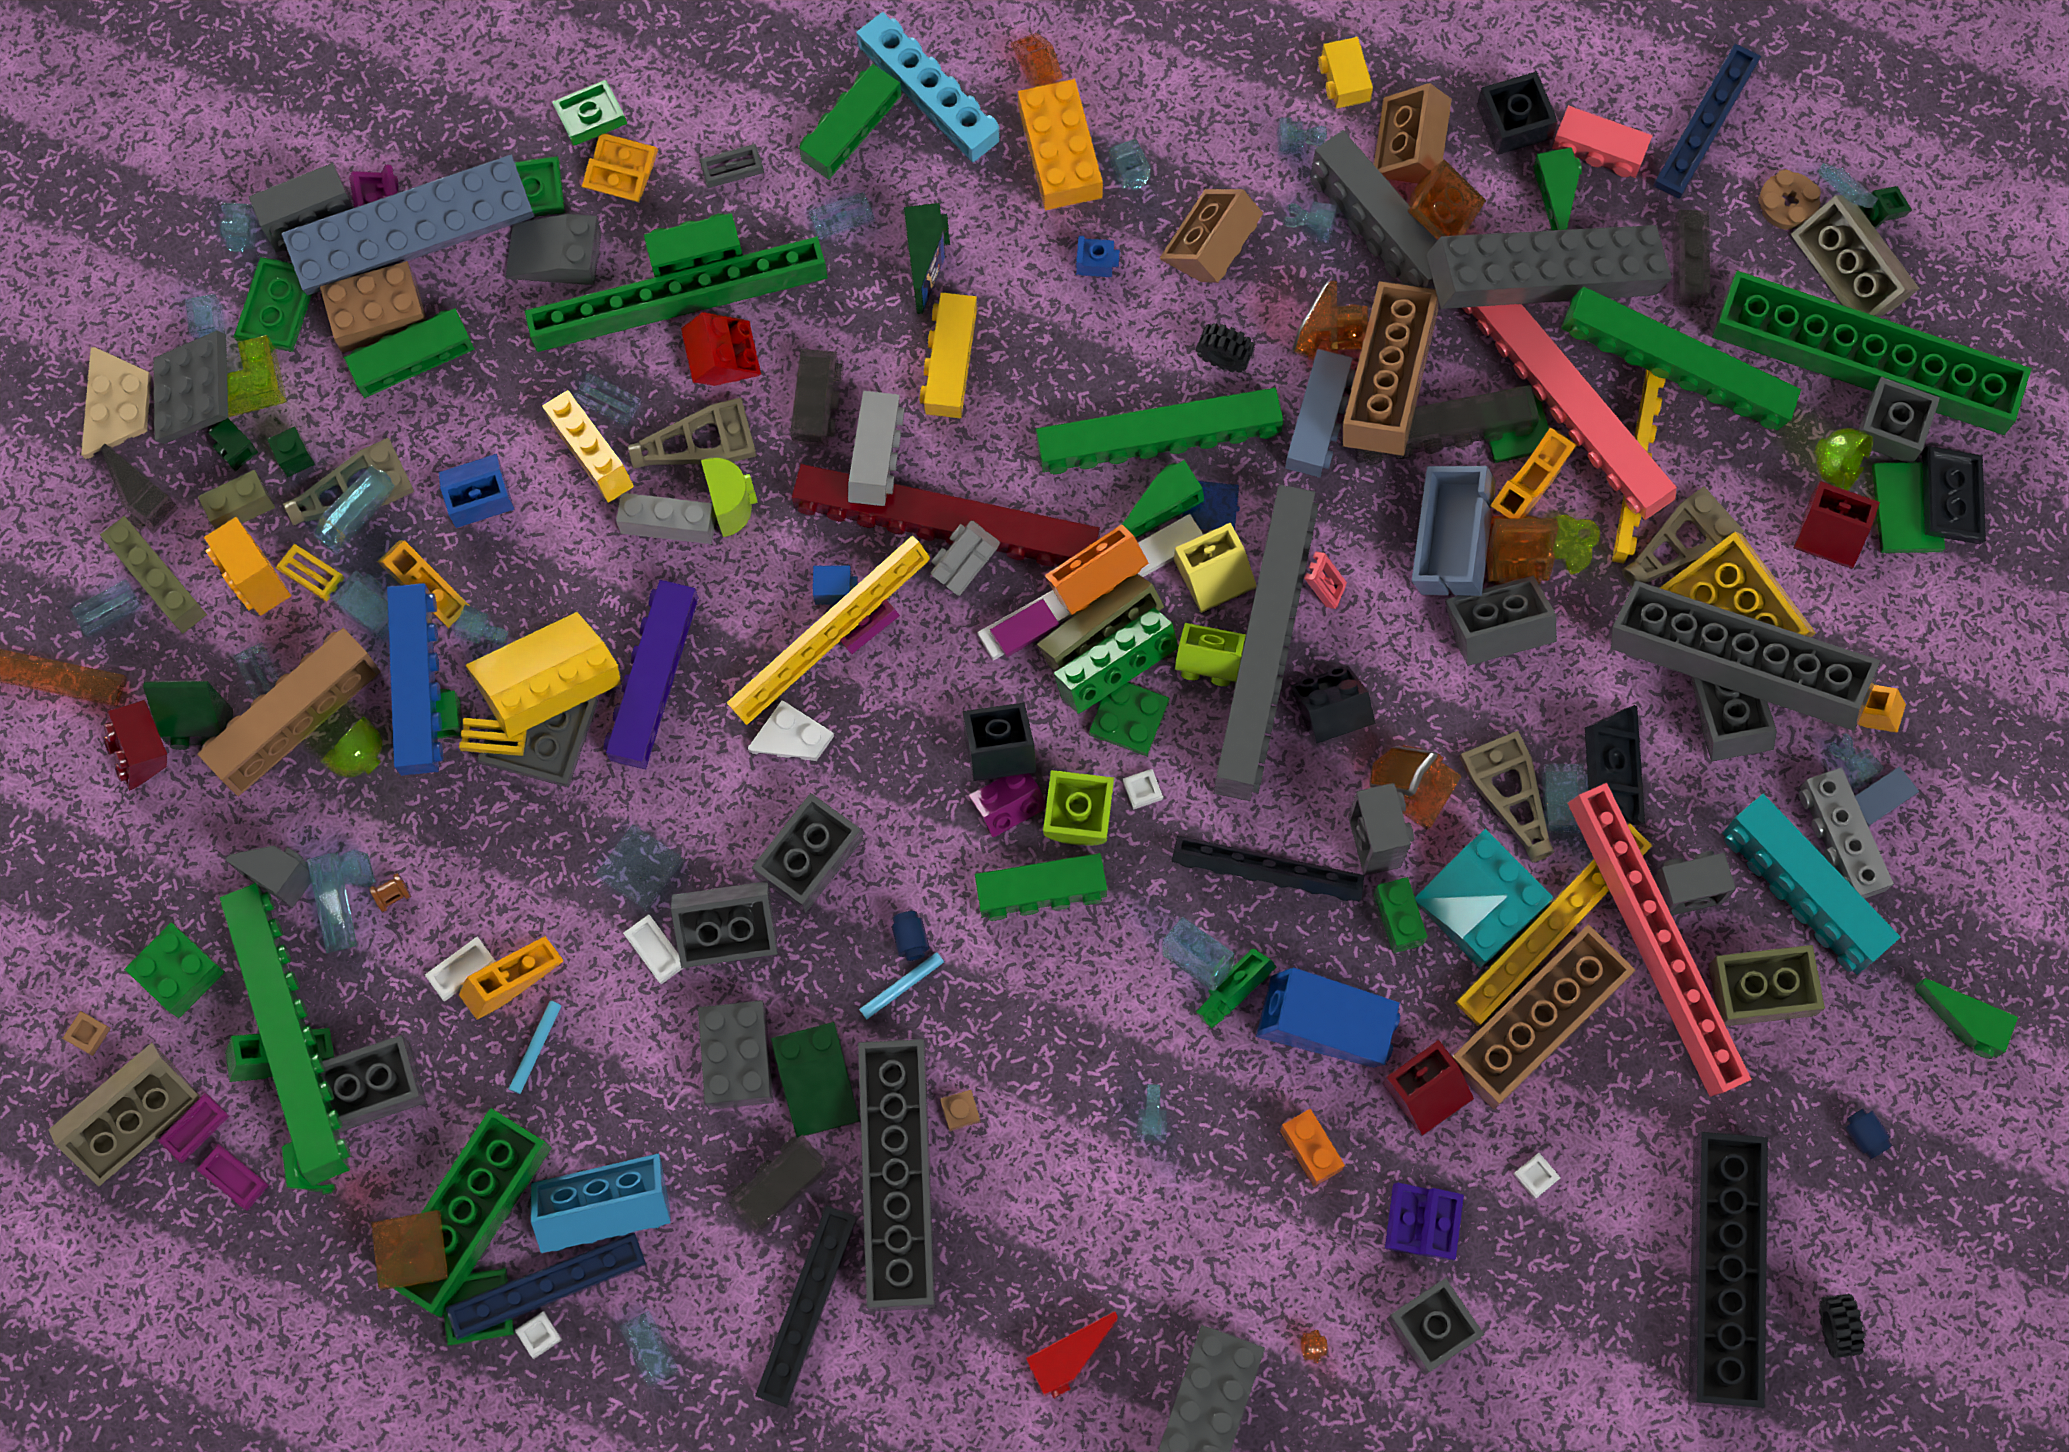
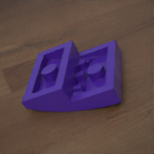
[1385,1183,1464,1260]

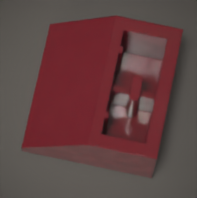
[1793,481,1880,569]
[103,700,167,791]
[1382,1040,1474,1137]

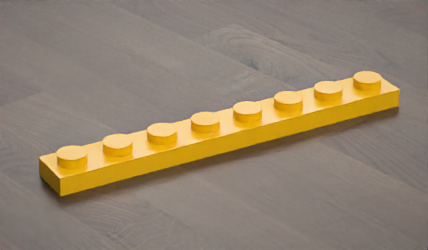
[1612,369,1666,564]
[727,536,931,725]
[1455,823,1653,1026]

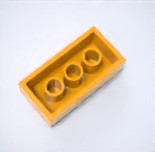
[1018,79,1103,210]

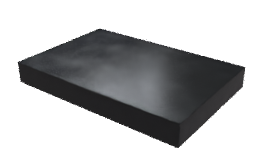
[1922,446,1986,544]

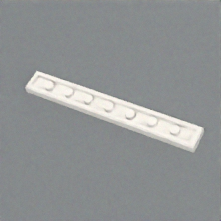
[977,514,1203,661]

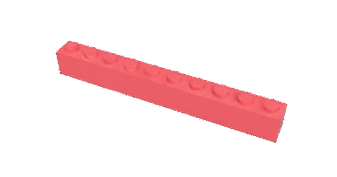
[1463,304,1677,520]
[1567,783,1752,1097]

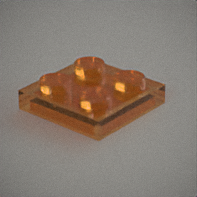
[371,1210,448,1290]

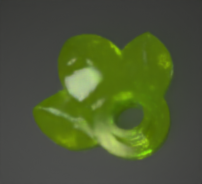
[1542,515,1600,575]

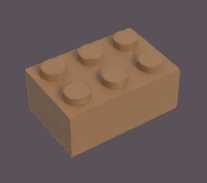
[320,261,427,353]

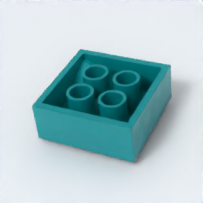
[1415,828,1554,969]

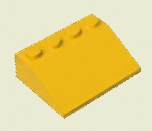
[1660,532,1816,637]
[465,612,621,739]

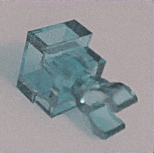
[1276,118,1327,155]
[1284,201,1337,244]
[454,605,509,647]
[1829,734,1884,792]
[316,849,376,894]
[1136,1084,1167,1142]

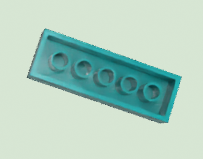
[1722,793,1901,975]

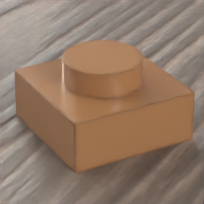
[62,1011,111,1056]
[940,1090,981,1132]

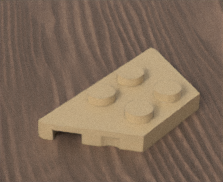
[81,347,152,459]

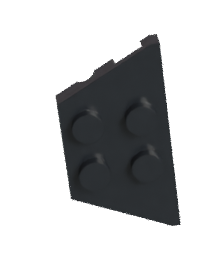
[1584,705,1645,825]

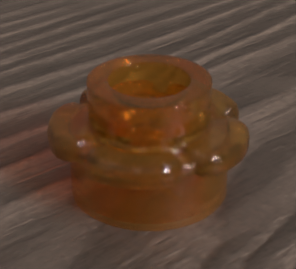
[1301,1329,1328,1363]

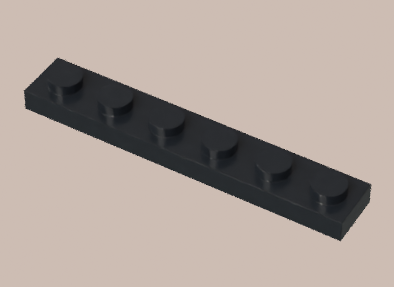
[1172,835,1365,902]
[755,1206,858,1408]

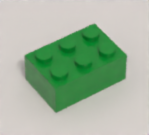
[644,213,742,277]

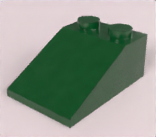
[143,681,233,750]
[771,1022,860,1138]

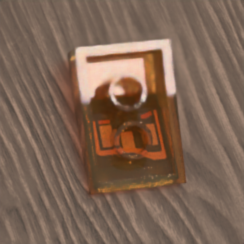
[1407,159,1487,240]

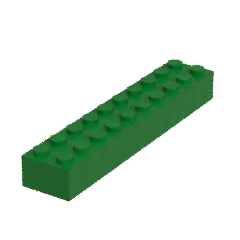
[1711,270,2032,435]

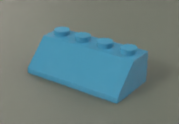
[531,1153,671,1253]

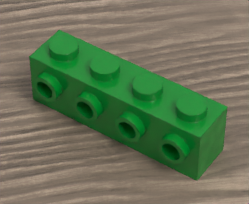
[1053,607,1178,715]

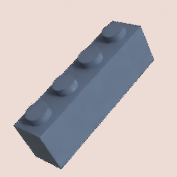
[1285,349,1356,477]

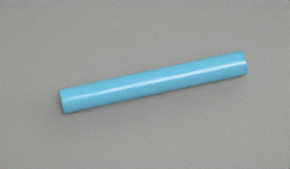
[859,952,944,1020]
[509,1001,561,1094]

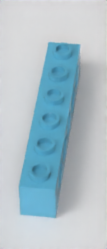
[856,12,1000,163]

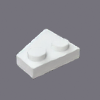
[748,700,834,761]

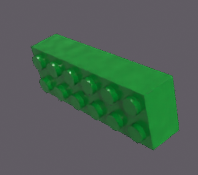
[377,1108,552,1318]

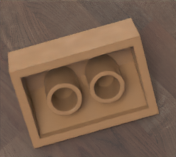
[1374,83,1452,184]
[1160,189,1263,283]

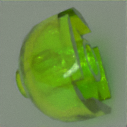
[1814,428,1873,490]
[320,716,383,778]

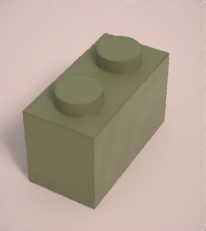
[198,470,276,529]

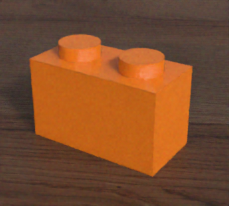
[1280,1108,1345,1187]

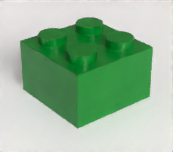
[124,922,225,1018]

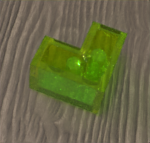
[227,335,287,417]

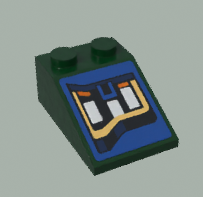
[904,203,950,314]

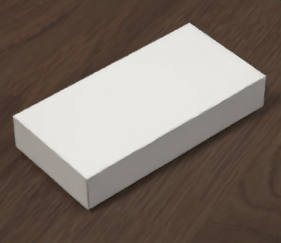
[623,914,683,984]
[425,937,496,1002]

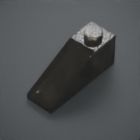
[101,444,178,534]

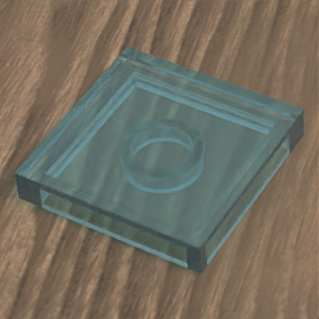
[595,824,685,912]

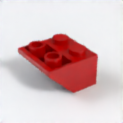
[681,312,761,386]

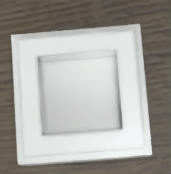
[1123,769,1163,810]
[1513,1153,1560,1200]
[515,1311,562,1359]

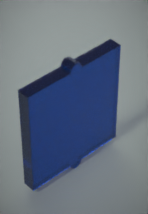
[1182,481,1240,530]

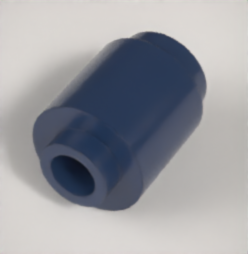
[891,911,930,961]
[1845,1108,1893,1160]

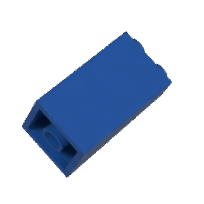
[1256,967,1400,1068]

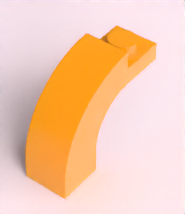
[1490,428,1577,523]

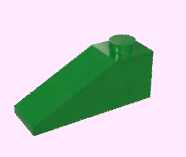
[1533,147,1582,231]
[1122,460,1204,539]
[1915,978,2018,1059]
[225,1028,334,1082]

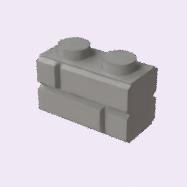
[931,521,1000,596]

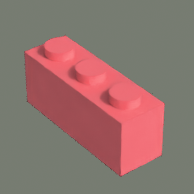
[1552,105,1652,178]

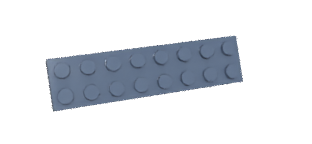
[281,154,534,295]

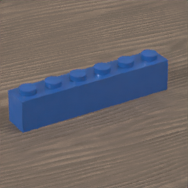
[387,583,443,776]

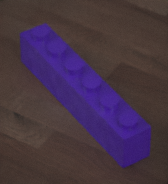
[603,580,699,770]

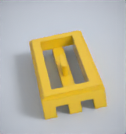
[275,544,345,602]
[459,718,527,756]

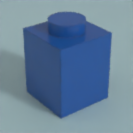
[813,565,858,605]

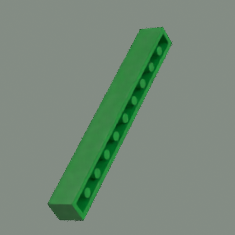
[524,236,828,352]
[219,883,351,1186]

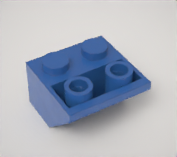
[438,454,515,528]

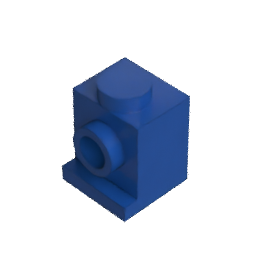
[1076,236,1120,277]

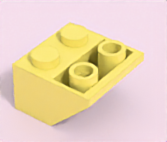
[1174,523,1257,613]

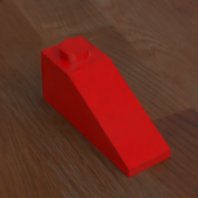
[1026,1311,1118,1399]

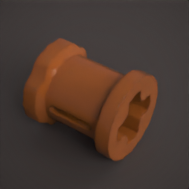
[369,873,411,912]

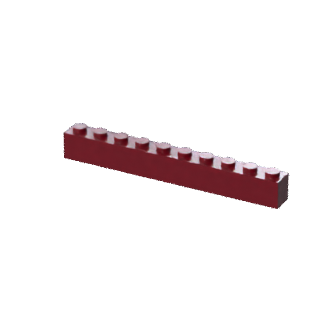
[791,464,1100,567]

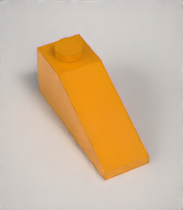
[377,540,471,628]
[1857,685,1906,732]
[459,936,564,1020]

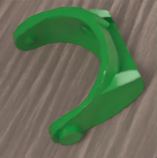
[282,1141,335,1195]

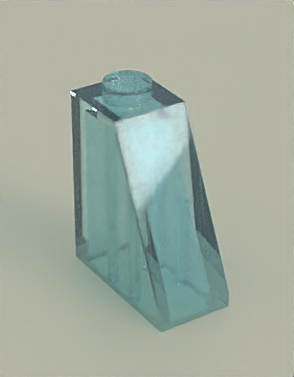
[313,465,395,555]

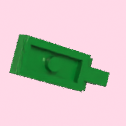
[1196,949,1277,1028]

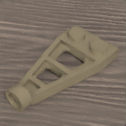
[627,398,756,469]
[283,437,415,525]
[1622,486,1745,587]
[1459,731,1555,863]

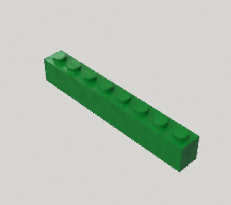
[1561,286,1801,431]
[1036,388,1283,475]

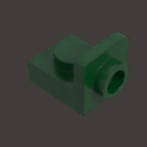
[1858,186,1912,229]

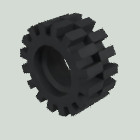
[1195,323,1255,373]
[1819,1294,1865,1358]

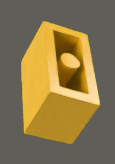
[1318,37,1373,109]

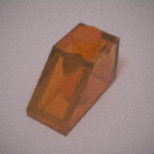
[1010,33,1063,87]

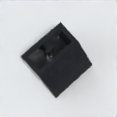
[1290,666,1376,744]

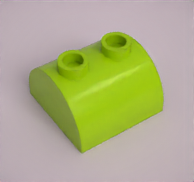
[701,458,758,537]
[1175,623,1246,686]
[1043,770,1114,846]

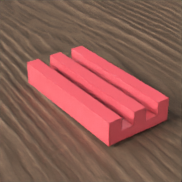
[1304,551,1347,609]

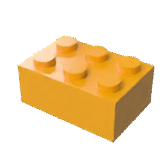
[204,517,292,616]

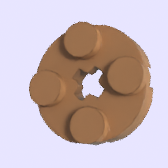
[1759,169,1821,230]

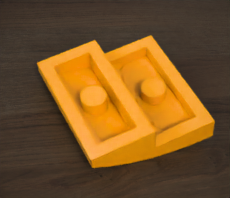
[582,133,658,203]

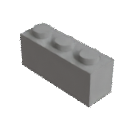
[616,493,716,544]

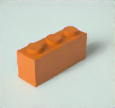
[1045,524,1149,615]

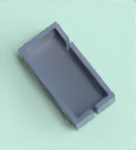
[1412,466,1496,596]

